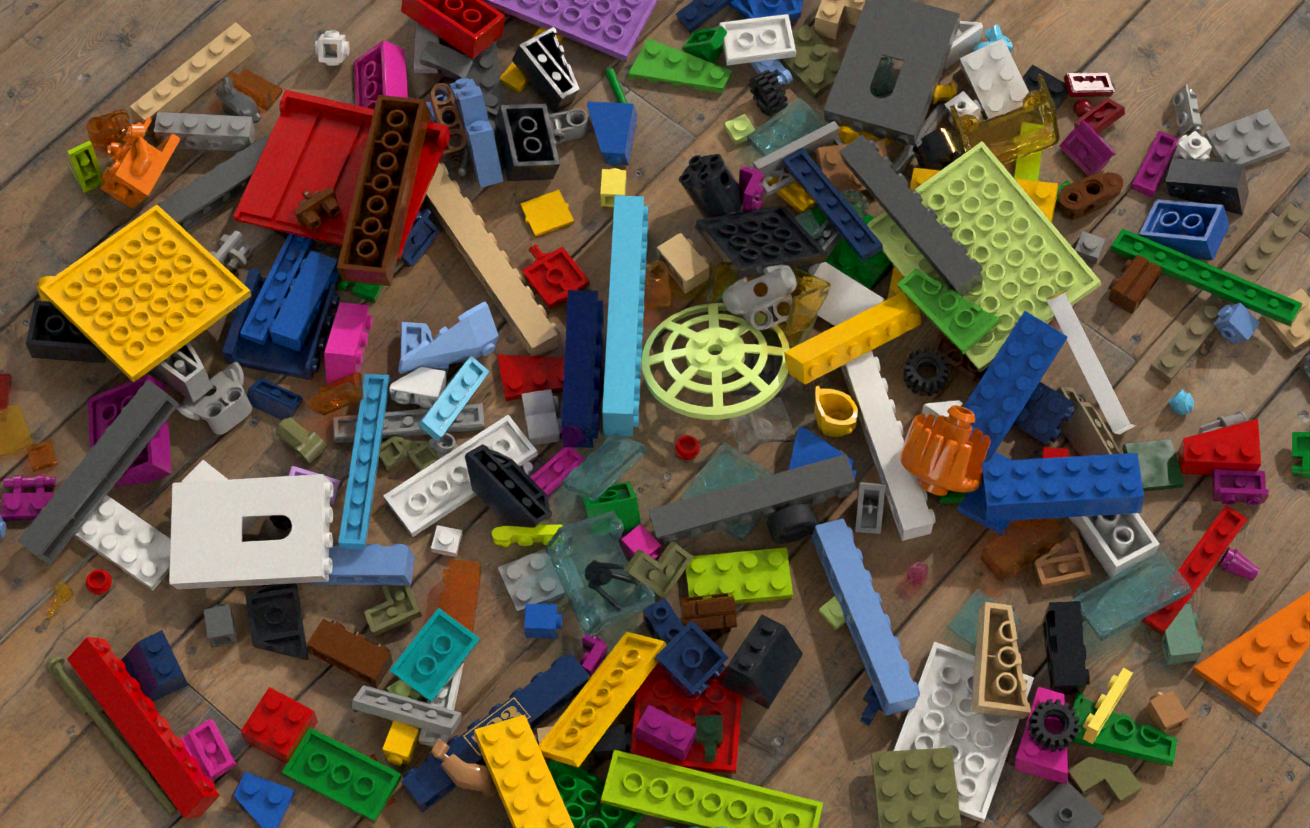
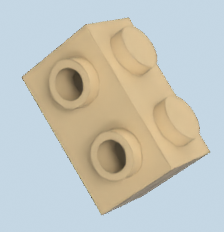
[657,233,710,294]

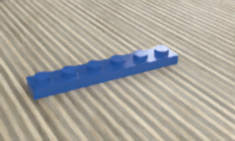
[240,234,315,345]

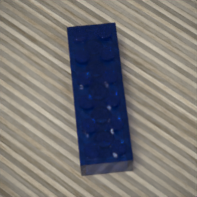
[561,290,604,448]

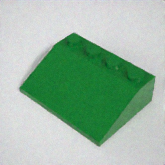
[508,760,645,828]

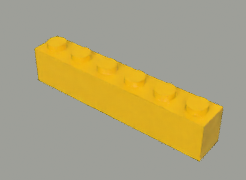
[784,293,921,384]

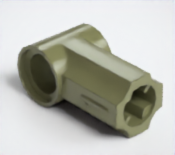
[275,417,327,465]

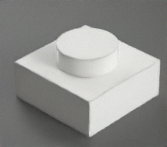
[431,525,463,557]

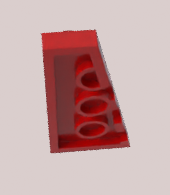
[497,354,603,401]

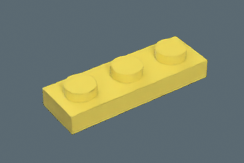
[1083,668,1133,744]

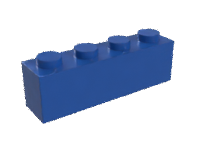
[269,251,340,352]

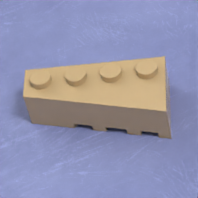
[971,602,1031,719]

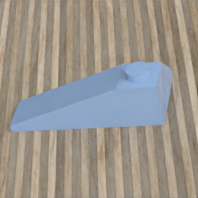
[398,302,499,374]

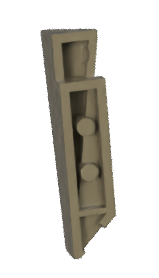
[1056,387,1122,456]

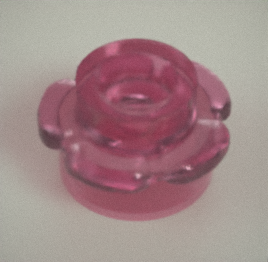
[907,561,928,586]

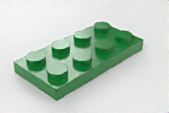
[282,727,402,823]

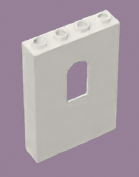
[169,474,334,589]

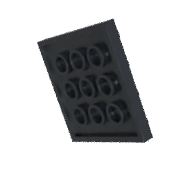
[695,205,827,278]

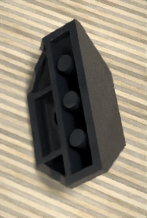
[465,444,552,528]

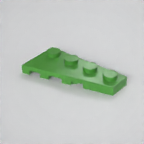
[628,38,732,94]

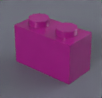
[636,705,696,762]

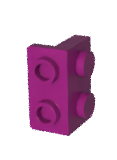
[739,166,764,212]
[1212,469,1269,506]

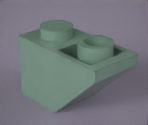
[1161,604,1204,665]

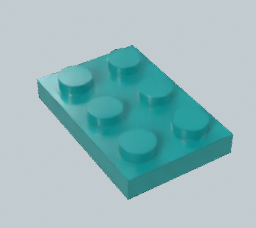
[389,608,481,703]

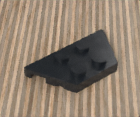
[245,583,309,660]

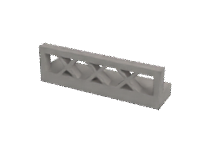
[753,121,844,196]

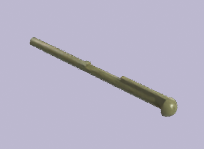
[46,656,178,815]

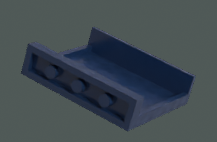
[222,268,340,380]

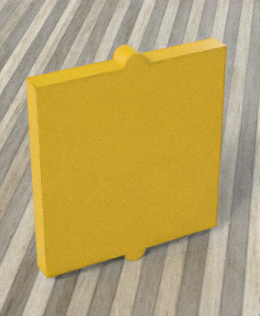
[520,190,574,237]

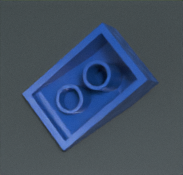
[1139,199,1230,261]

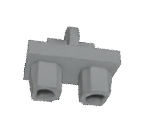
[209,230,250,271]

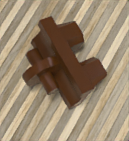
[293,187,341,231]

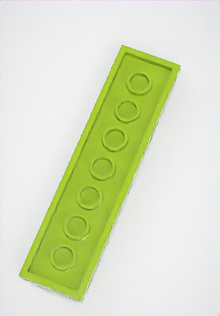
[601,750,823,828]

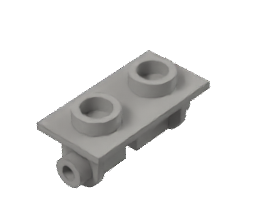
[1172,84,1203,136]

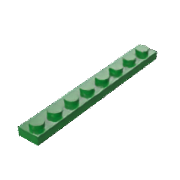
[1111,228,1302,327]

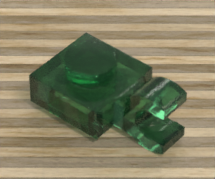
[695,715,723,762]

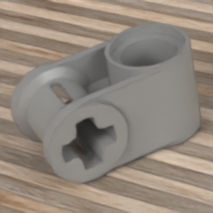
[549,108,589,145]

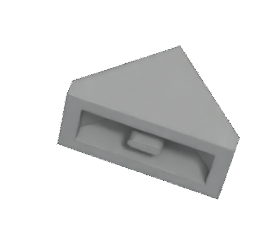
[855,482,885,534]

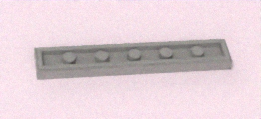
[333,403,485,443]

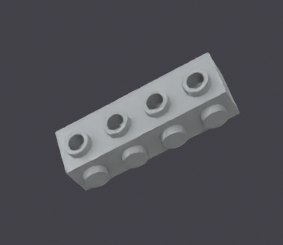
[154,112,256,152]

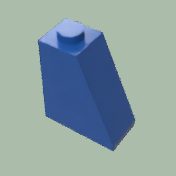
[587,101,638,166]
[789,426,856,479]

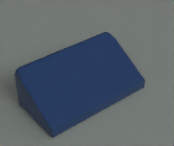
[247,378,304,420]

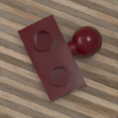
[1073,97,1125,134]

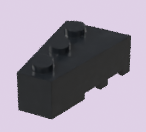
[1166,158,1249,216]

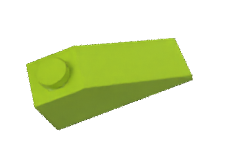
[67,140,104,193]

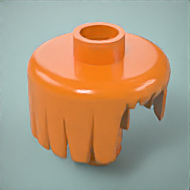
[899,405,991,496]

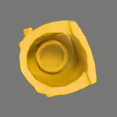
[815,386,858,437]

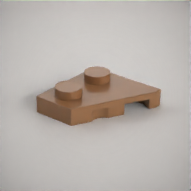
[1033,530,1092,589]

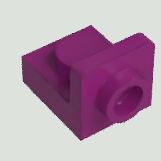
[580,634,607,678]

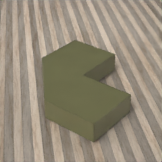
[379,436,440,472]
[1068,757,1142,803]

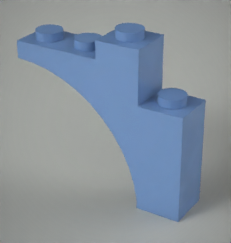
[450,78,504,187]

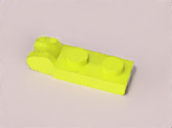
[491,525,565,547]

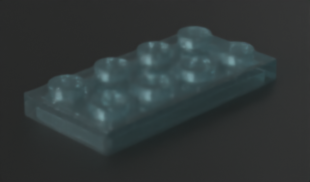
[1073,550,1191,641]

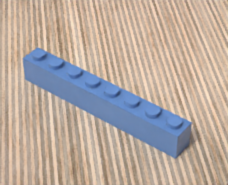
[811,519,920,716]

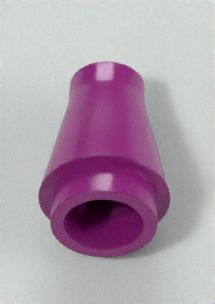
[1219,547,1260,581]

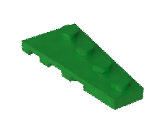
[1072,691,1178,767]

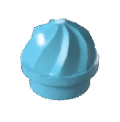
[1168,389,1194,415]

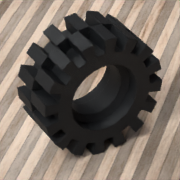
[749,70,788,117]
[903,348,950,396]
[1028,699,1080,752]

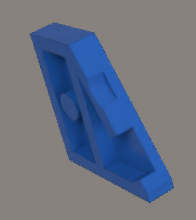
[234,772,295,828]

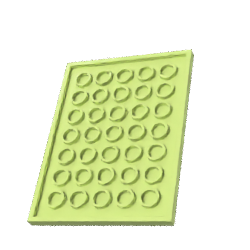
[866,141,1101,372]

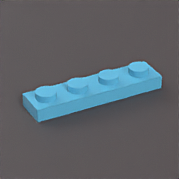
[418,356,490,441]

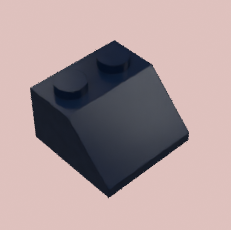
[121,630,188,702]

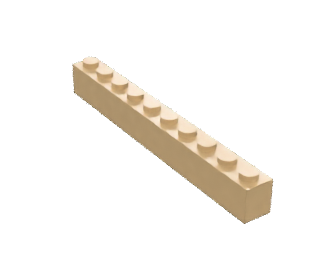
[424,163,560,356]

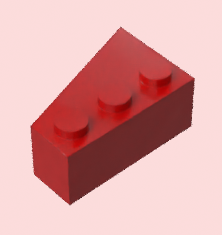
[1178,419,1261,475]

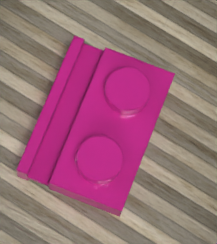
[180,718,237,779]

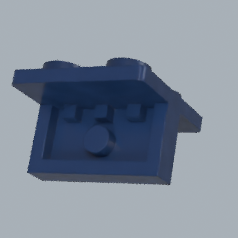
[400,209,440,267]

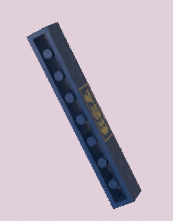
[401,653,590,813]

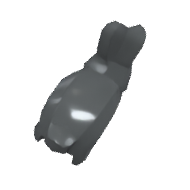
[215,77,261,123]

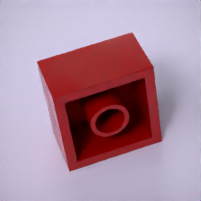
[241,687,318,764]

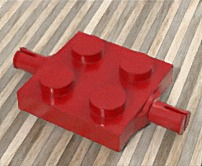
[522,244,590,311]

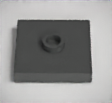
[1027,781,1104,828]

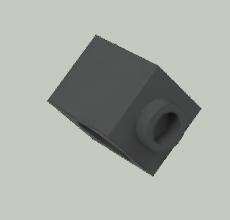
[204,604,237,648]

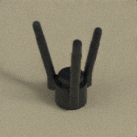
[585,560,639,611]

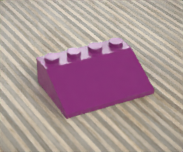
[88,374,172,487]

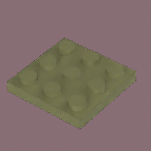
[871,747,961,828]

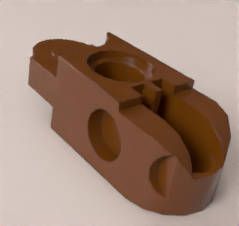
[1057,171,1123,220]

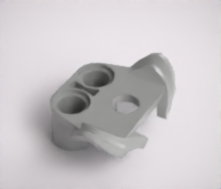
[723,265,797,330]
[176,362,252,434]

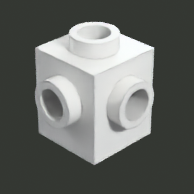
[315,31,350,66]
[944,91,984,135]
[1173,131,1212,161]

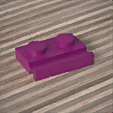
[1059,120,1117,177]

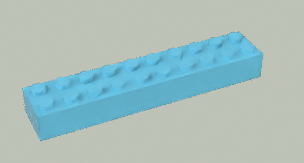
[602,195,649,437]

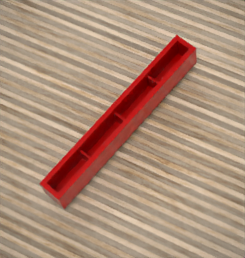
[67,637,220,818]

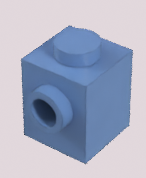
[1213,303,1260,344]

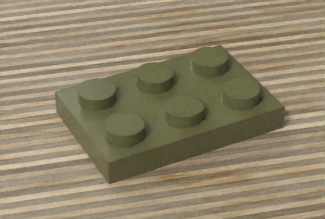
[779,24,842,99]

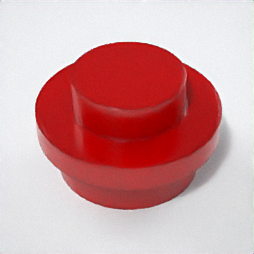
[675,435,700,460]
[86,569,112,595]

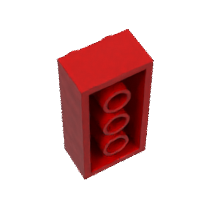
[401,0,505,59]

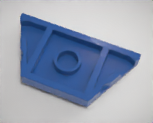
[729,0,804,20]

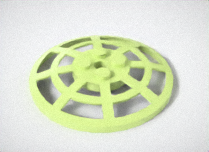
[641,303,790,420]

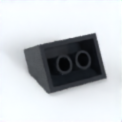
[722,614,803,709]

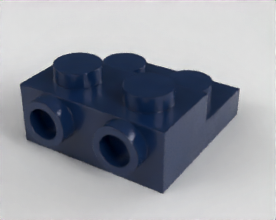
[1014,382,1076,445]
[653,620,729,698]

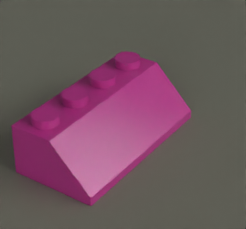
[354,40,408,109]

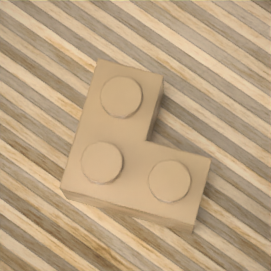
[814,0,866,40]

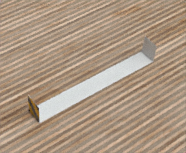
[1046,290,1136,435]

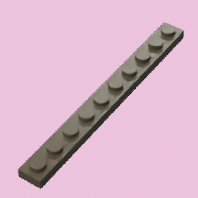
[1149,203,1310,383]

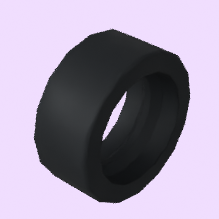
[766,504,818,544]

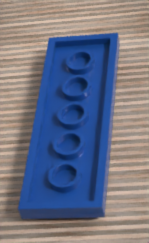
[964,311,1068,462]

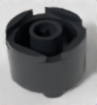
[912,128,966,171]

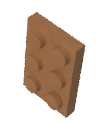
[815,140,888,194]

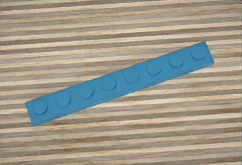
[339,374,390,550]

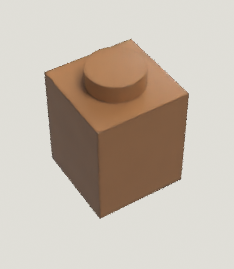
[1145,690,1189,734]

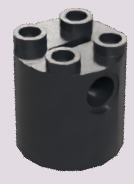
[679,154,744,219]

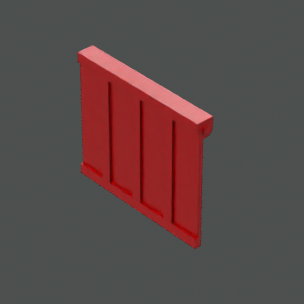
[233,89,451,260]

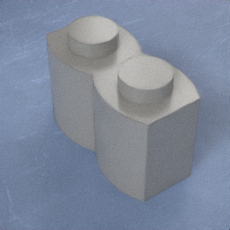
[522,389,564,446]

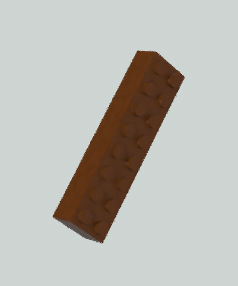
[337,95,430,286]

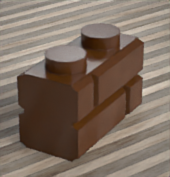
[1108,255,1162,314]
[680,592,737,633]

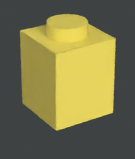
[600,168,626,207]

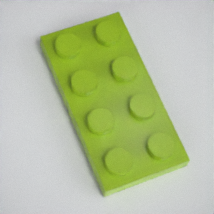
[685,547,793,604]

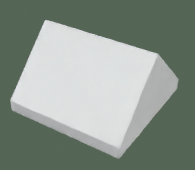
[944,21,983,69]

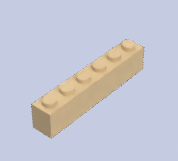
[130,22,255,136]

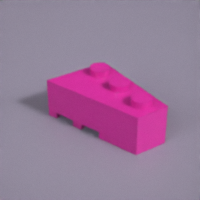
[324,302,373,392]
[1015,687,1068,784]

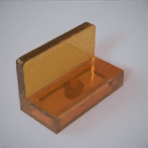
[227,69,283,112]
[308,372,364,416]

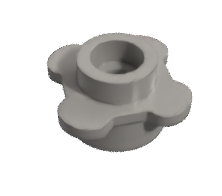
[429,433,458,458]

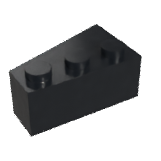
[512,26,580,113]
[1042,601,1090,695]

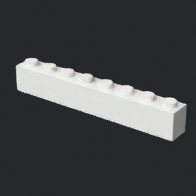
[841,351,936,541]

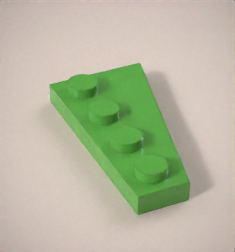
[897,268,1001,355]

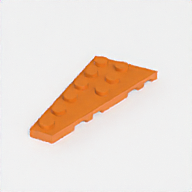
[1192,591,1310,716]

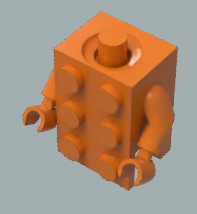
[100,117,181,209]

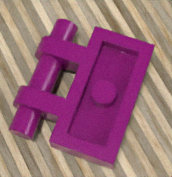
[1,474,57,521]

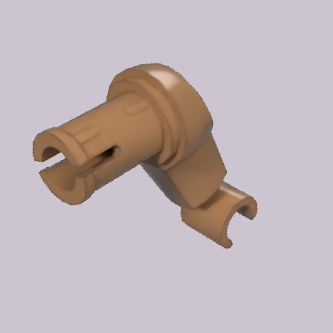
[432,739,497,797]

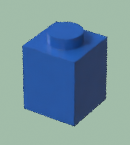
[524,604,562,639]

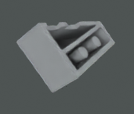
[150,342,213,403]

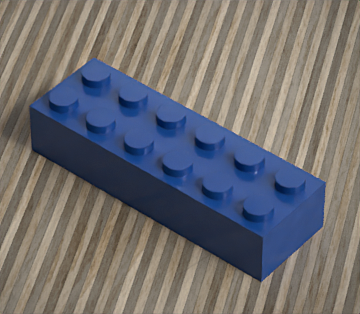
[981,453,1144,522]

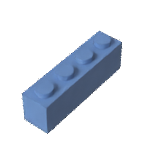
[310,544,415,586]

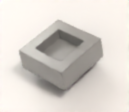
[1075,231,1105,263]

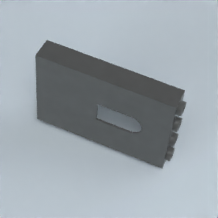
[823,0,960,146]

